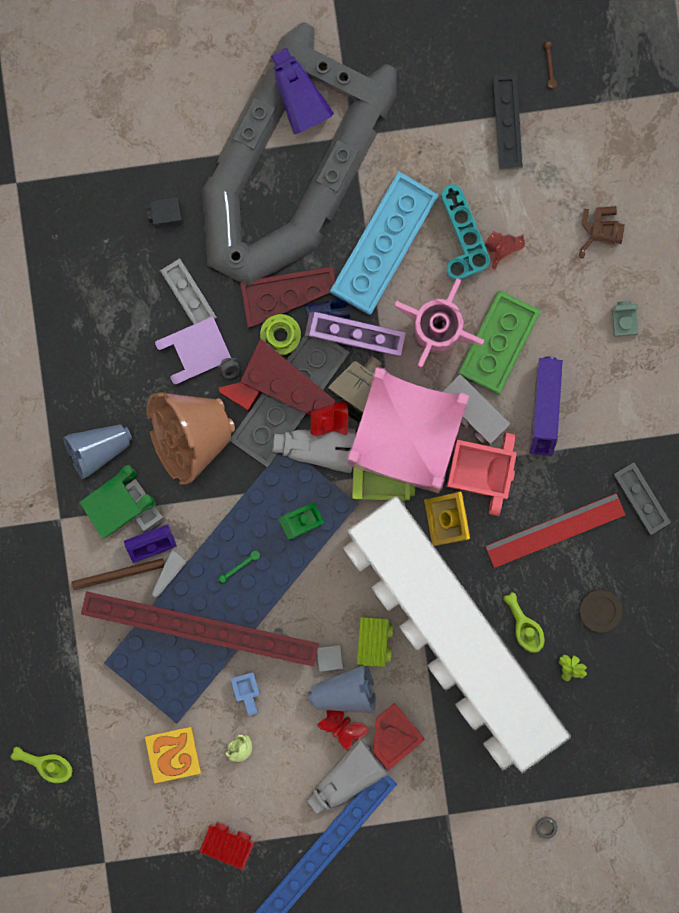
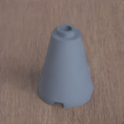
[63,424,132,479]
[308,666,376,713]

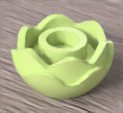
[225,735,252,762]

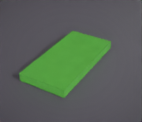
[457,290,541,395]

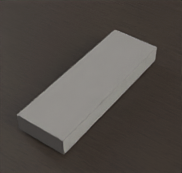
[160,258,217,325]

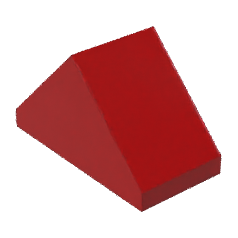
[219,383,261,412]

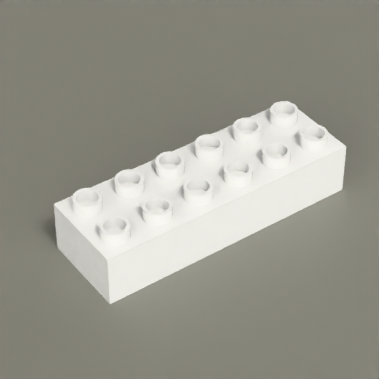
[343,497,570,771]

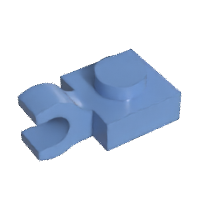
[231,672,260,716]

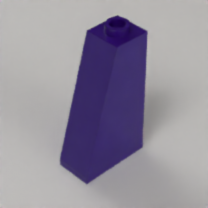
[529,356,563,456]

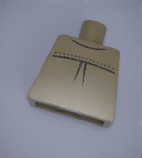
[328,356,382,414]

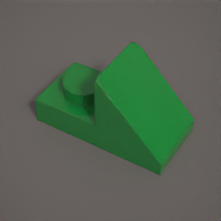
[278,502,325,540]

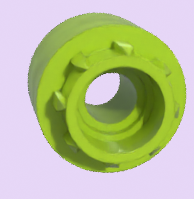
[260,314,301,357]

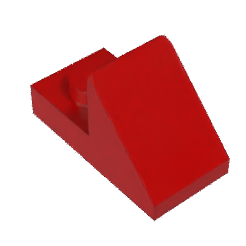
[310,401,348,437]

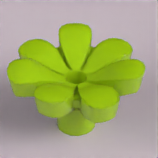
[559,655,587,681]

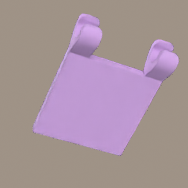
[155,316,231,384]

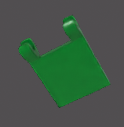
[79,465,156,540]

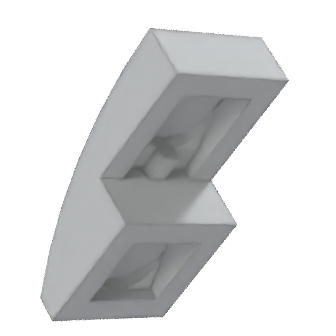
[126,479,165,533]

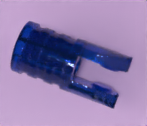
[305,299,351,319]

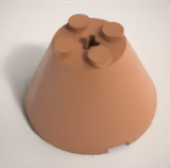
[147,393,235,485]

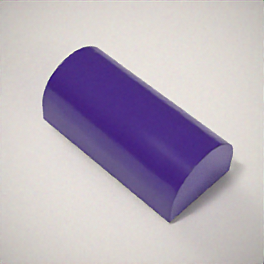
[124,524,177,563]

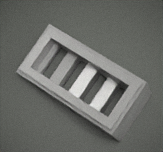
[152,549,188,598]

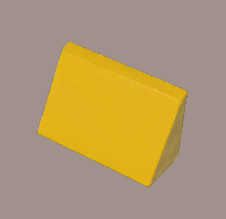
[424,492,470,546]

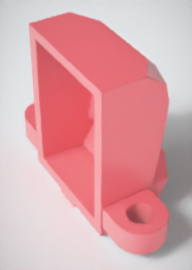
[446,432,517,516]

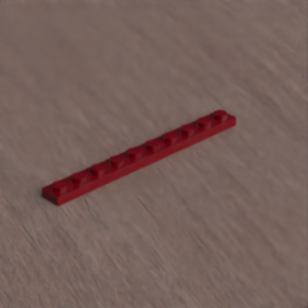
[81,591,319,667]

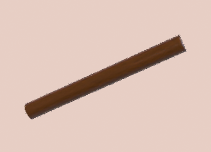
[71,558,165,590]

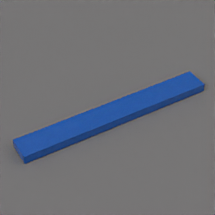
[255,775,397,913]

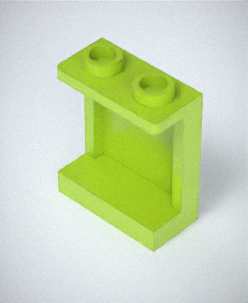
[353,468,415,501]

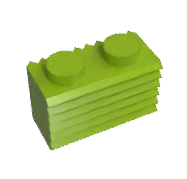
[357,617,393,667]

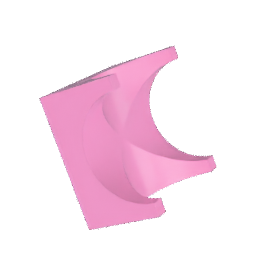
[348,367,469,494]

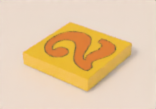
[145,726,201,784]

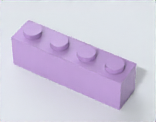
[305,312,406,356]

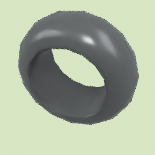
[535,817,558,839]

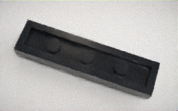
[493,74,523,170]

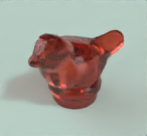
[484,230,525,269]

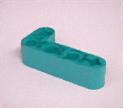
[441,184,490,282]

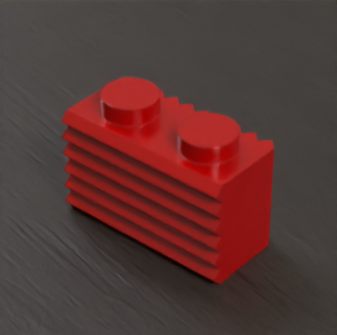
[199,821,255,870]

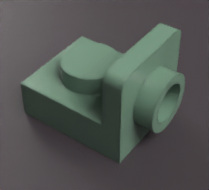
[612,301,638,337]

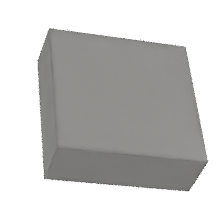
[317,645,343,672]

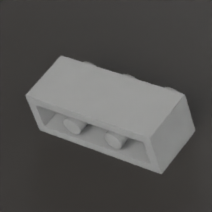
[443,374,510,445]

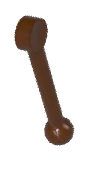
[543,41,557,89]

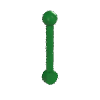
[218,551,260,584]

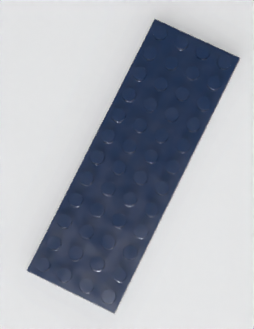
[104,453,358,724]

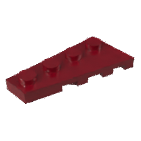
[240,267,335,329]
[239,339,335,416]

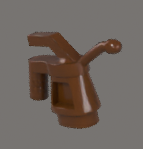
[579,206,625,259]

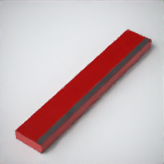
[485,493,625,568]

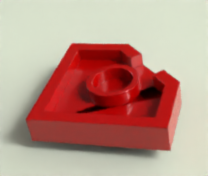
[373,703,425,771]

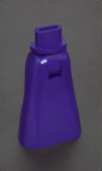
[271,48,334,134]

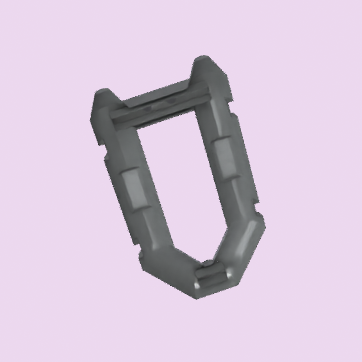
[201,22,397,287]

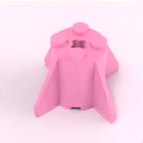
[395,278,484,368]

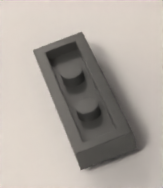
[613,462,671,535]

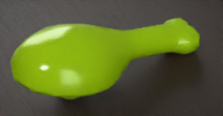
[503,592,545,653]
[10,747,72,783]

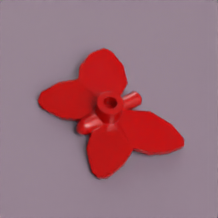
[317,710,369,750]

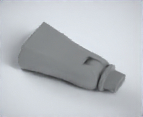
[272,428,356,474]
[307,738,389,814]

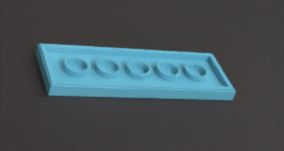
[330,171,439,316]

